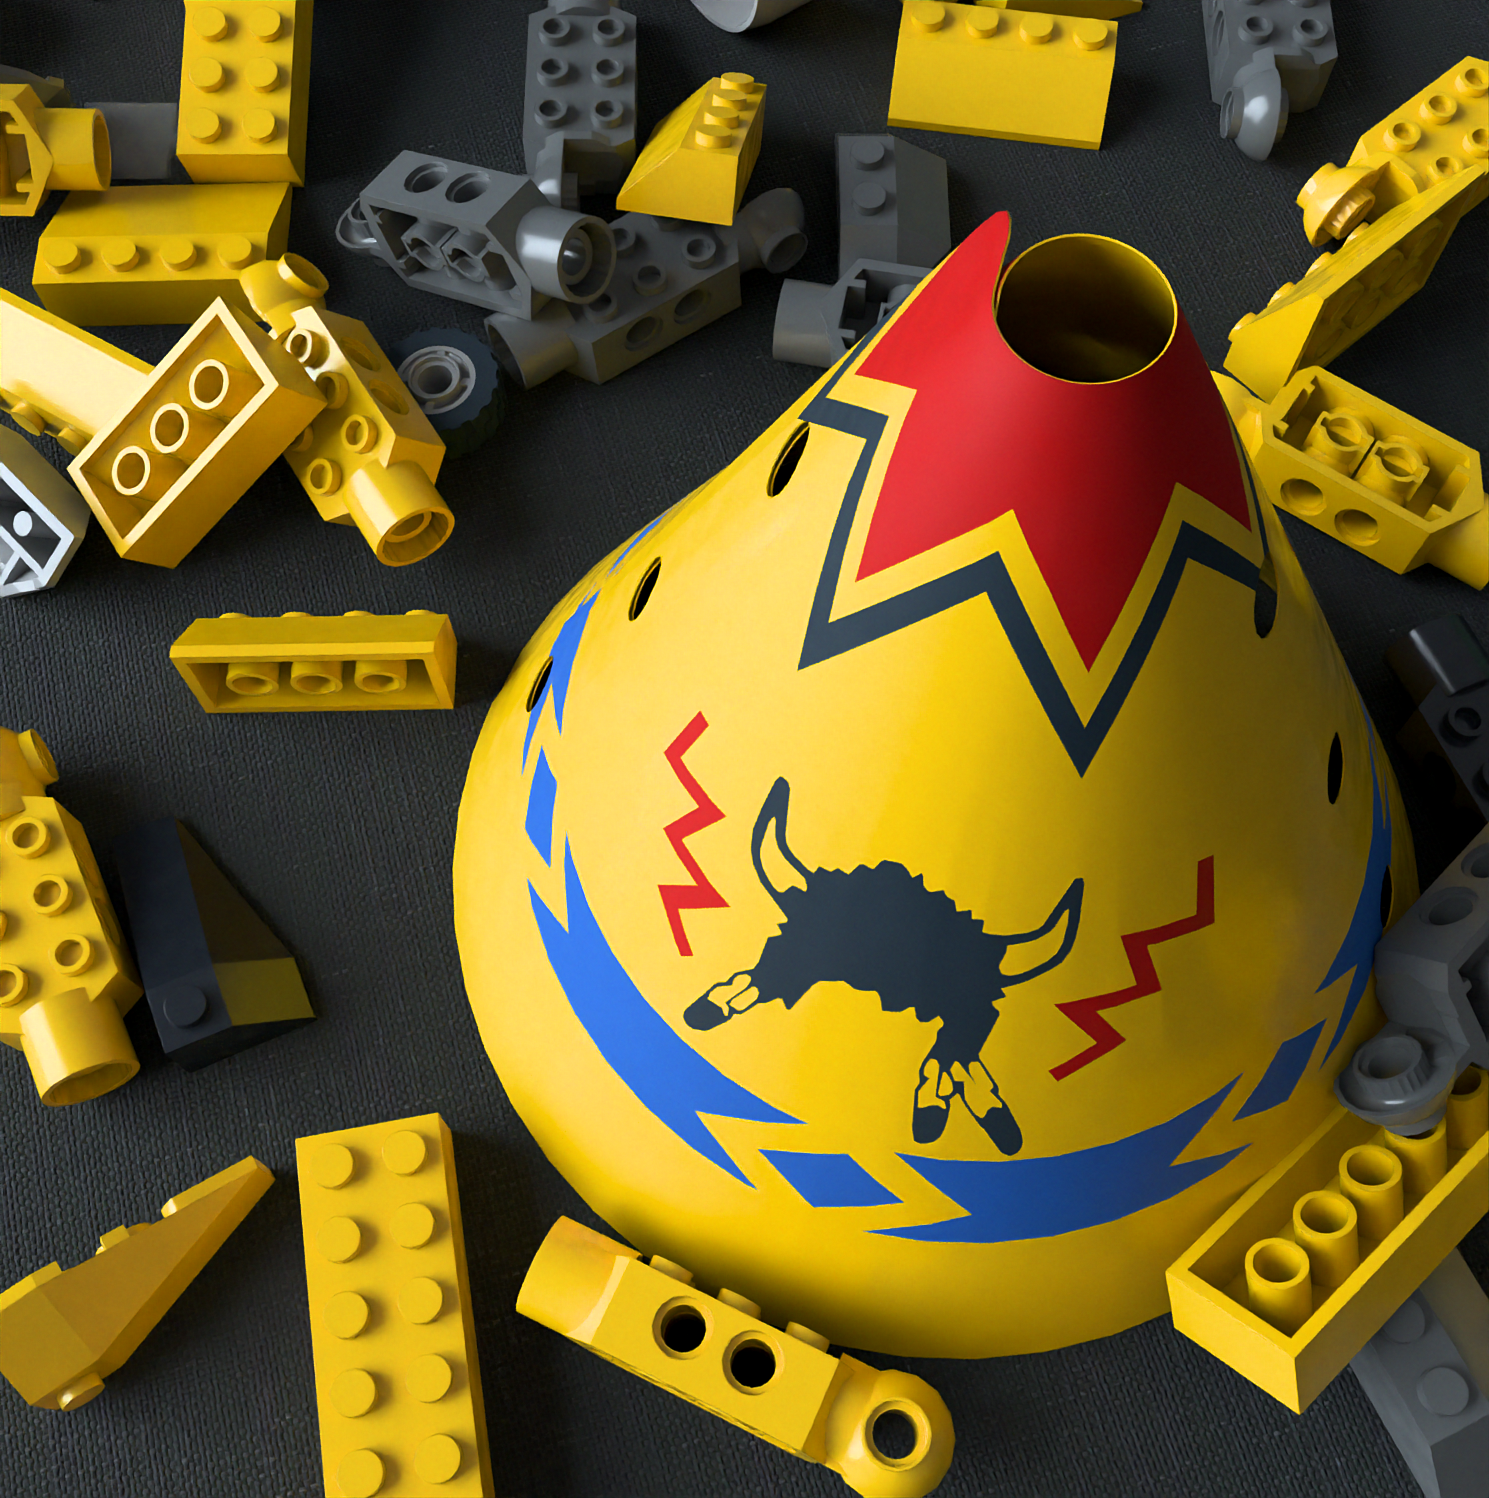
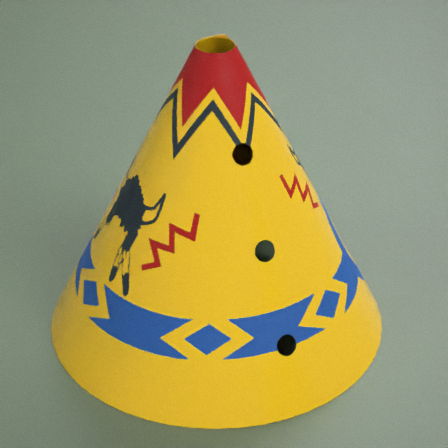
[453,211,1420,1359]

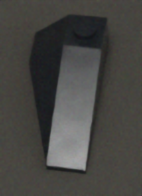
[111,814,318,1074]

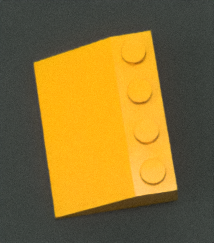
[1223,163,1486,405]
[32,182,293,327]

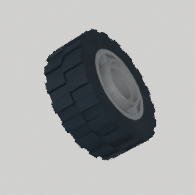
[385,327,508,459]

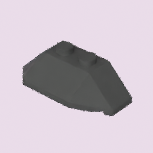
[834,133,951,281]
[1349,1246,1489,1498]

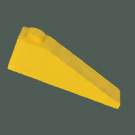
[0,1155,276,1412]

